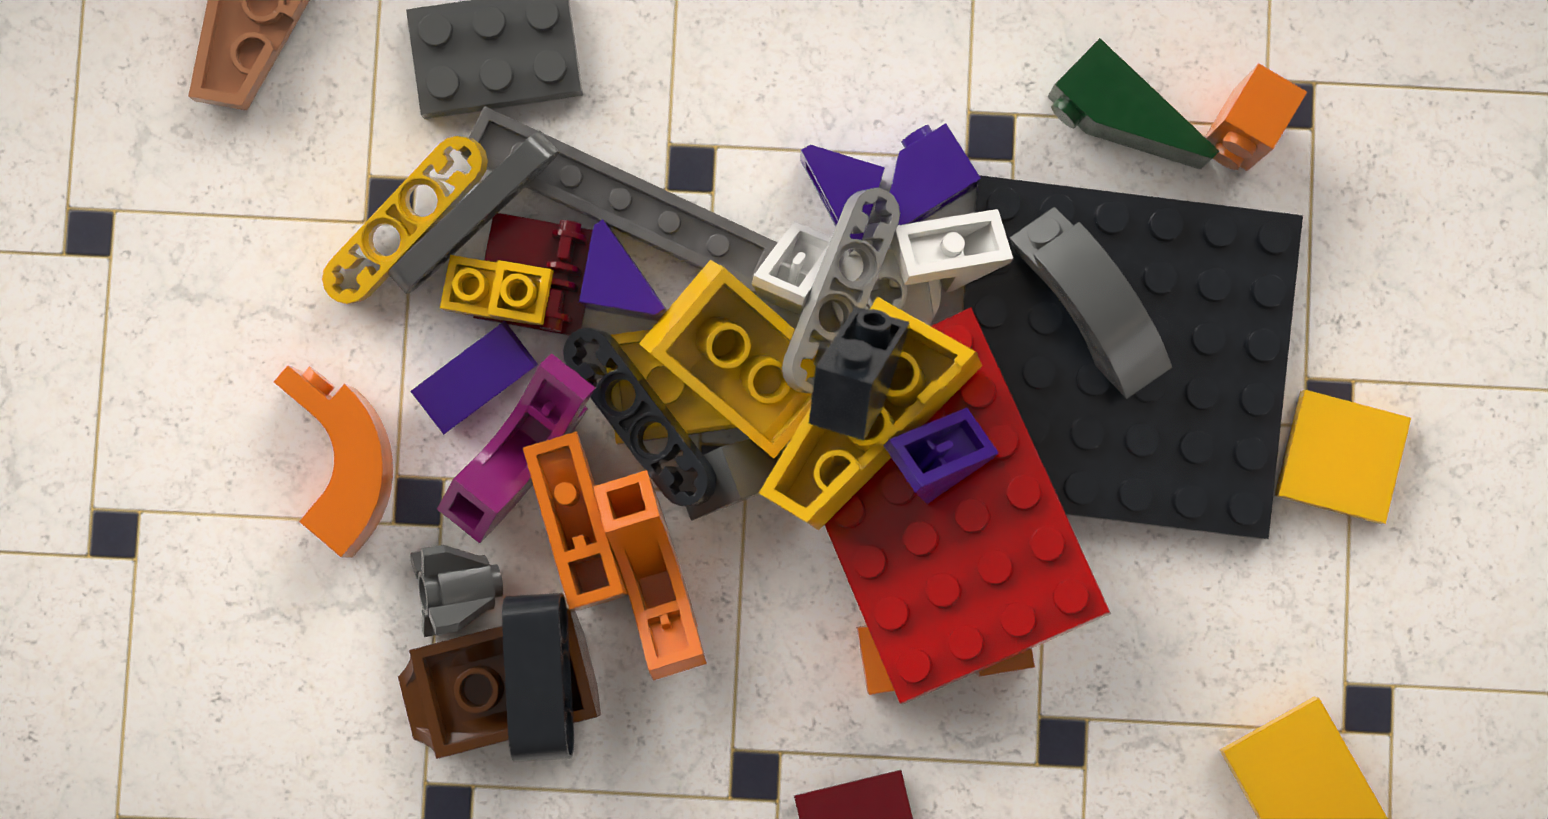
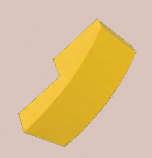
[440,255,553,325]

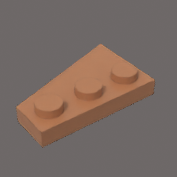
[188,0,310,110]

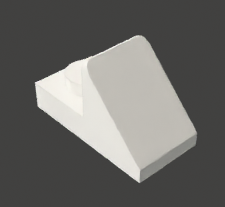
[891,209,1013,292]

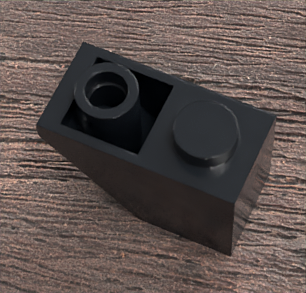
[808,306,910,441]

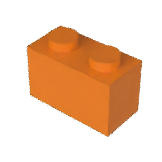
[1205,63,1307,171]

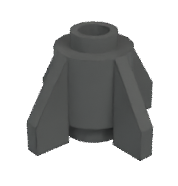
[410,545,503,637]

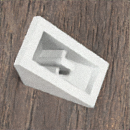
[752,221,832,316]

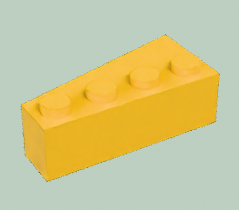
[759,297,982,530]

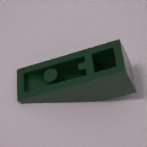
[1047,38,1219,170]

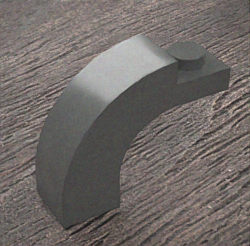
[1010,207,1172,399]

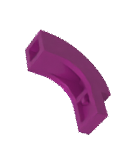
[437,353,595,543]

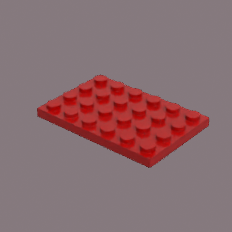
[789,307,1111,704]

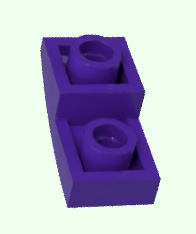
[410,321,538,435]

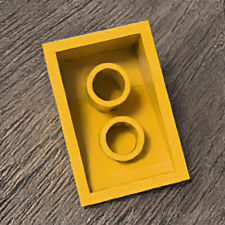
[639,260,818,459]

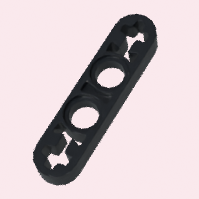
[563,328,716,506]

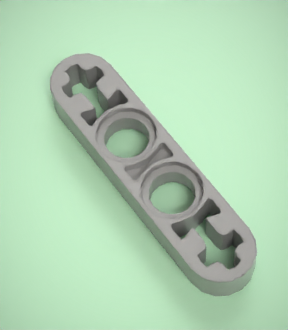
[782,188,900,394]

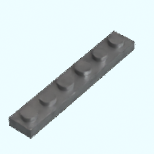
[461,106,778,295]

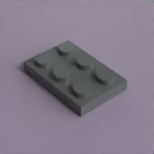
[406,0,583,119]

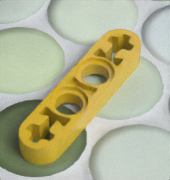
[322,136,488,304]

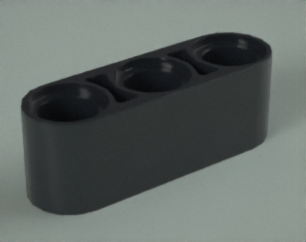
[502,593,574,762]

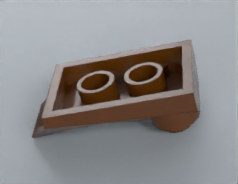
[398,608,601,759]

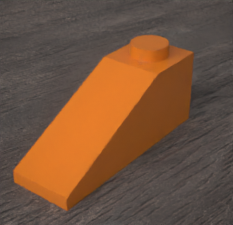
[523,432,629,611]

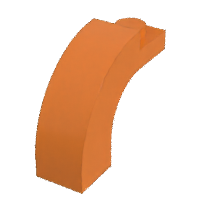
[274,365,393,558]
[593,470,707,681]

